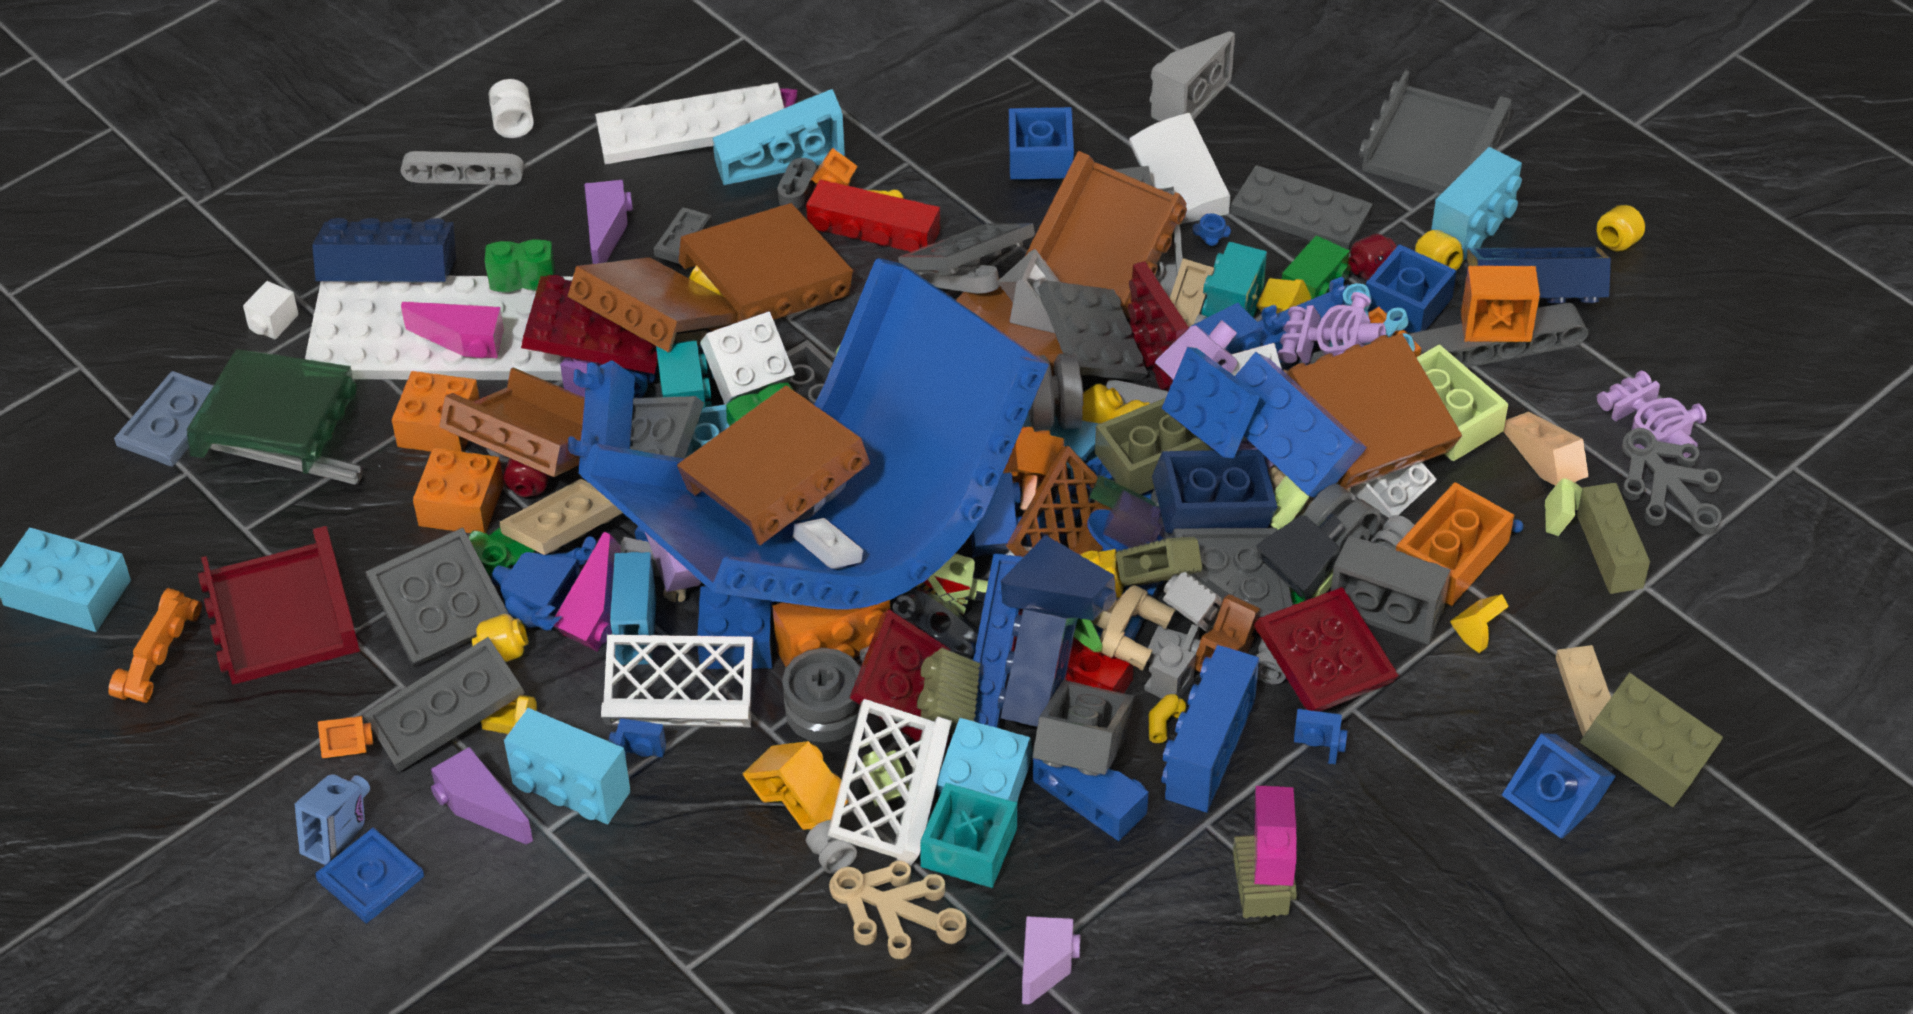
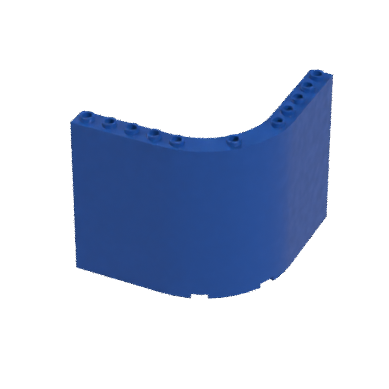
[581,258,1049,610]

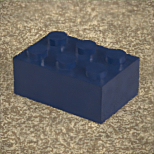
[1152,450,1278,533]
[998,608,1078,727]

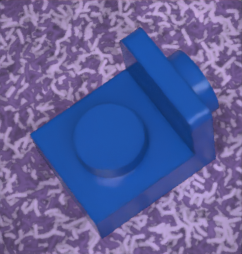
[1294,709,1347,764]
[608,718,666,758]

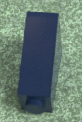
[1001,535,1116,621]

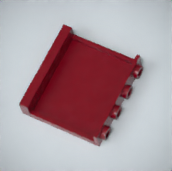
[198,526,360,685]

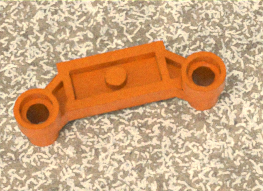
[108,588,202,703]

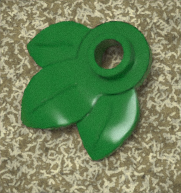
[469,527,535,576]

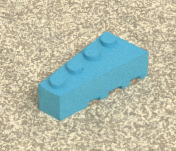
[713,89,845,185]

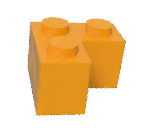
[743,741,848,830]

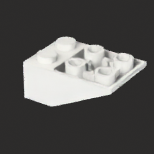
[1350,462,1437,518]

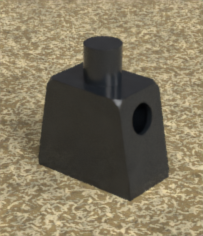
[1256,514,1345,601]

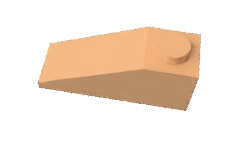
[1503,412,1588,486]

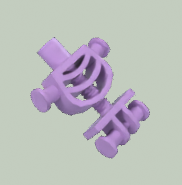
[1277,292,1386,363]
[1597,371,1706,458]

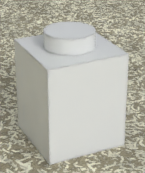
[243,281,299,340]

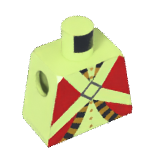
[917,553,988,616]

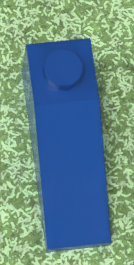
[1033,758,1148,841]

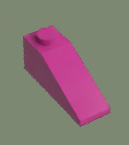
[401,302,504,359]
[554,532,621,652]
[1254,786,1296,886]

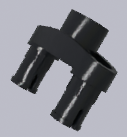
[893,586,979,659]

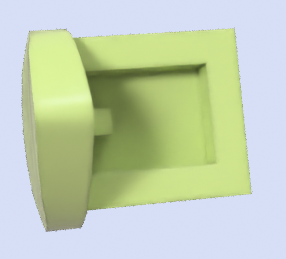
[1545,478,1582,536]

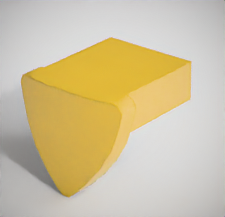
[1256,278,1311,314]
[1450,594,1509,653]
[481,695,537,734]

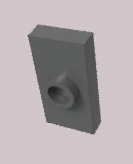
[654,207,712,264]

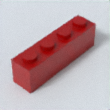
[806,179,940,252]

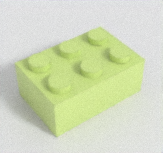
[1416,344,1508,461]

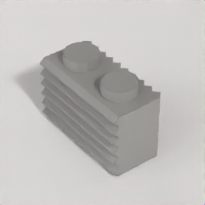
[1163,572,1223,633]

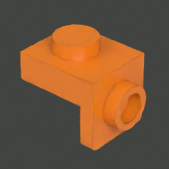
[811,148,858,186]
[318,716,373,758]

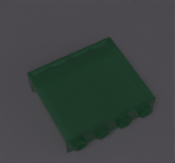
[186,349,357,474]

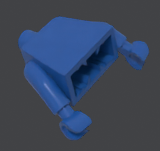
[491,536,597,631]

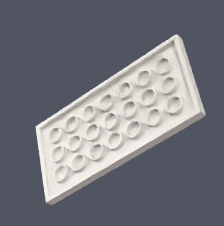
[303,276,573,380]

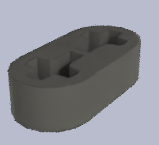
[777,158,816,209]

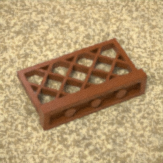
[1006,446,1129,557]

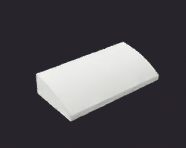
[1130,113,1230,224]

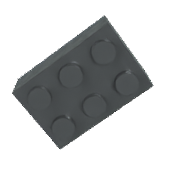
[1331,535,1451,645]
[1033,680,1134,776]

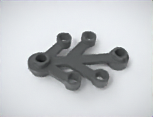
[1622,428,1722,535]

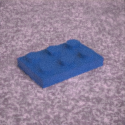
[1162,347,1260,458]

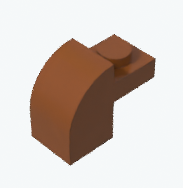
[1195,594,1261,672]

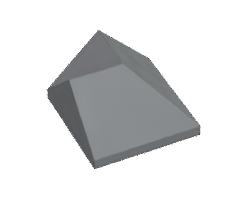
[997,249,1060,333]

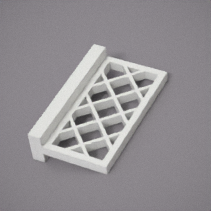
[601,635,753,727]
[827,699,951,866]

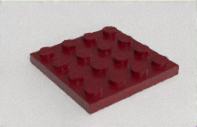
[521,275,658,374]

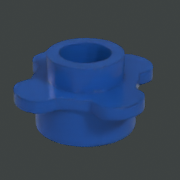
[1192,213,1231,246]

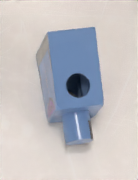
[295,775,370,865]

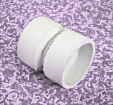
[489,79,534,138]

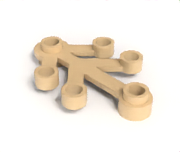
[829,861,966,959]

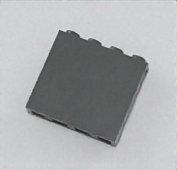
[1359,70,1512,194]

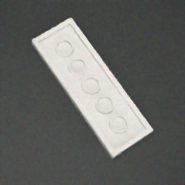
[596,83,784,164]

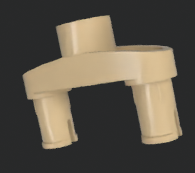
[1091,585,1176,671]

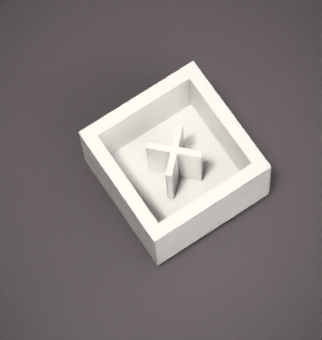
[700,311,795,405]

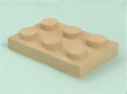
[500,479,623,555]

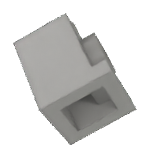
[1144,642,1196,698]

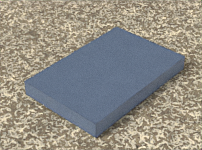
[114,371,230,467]

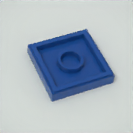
[315,828,424,924]

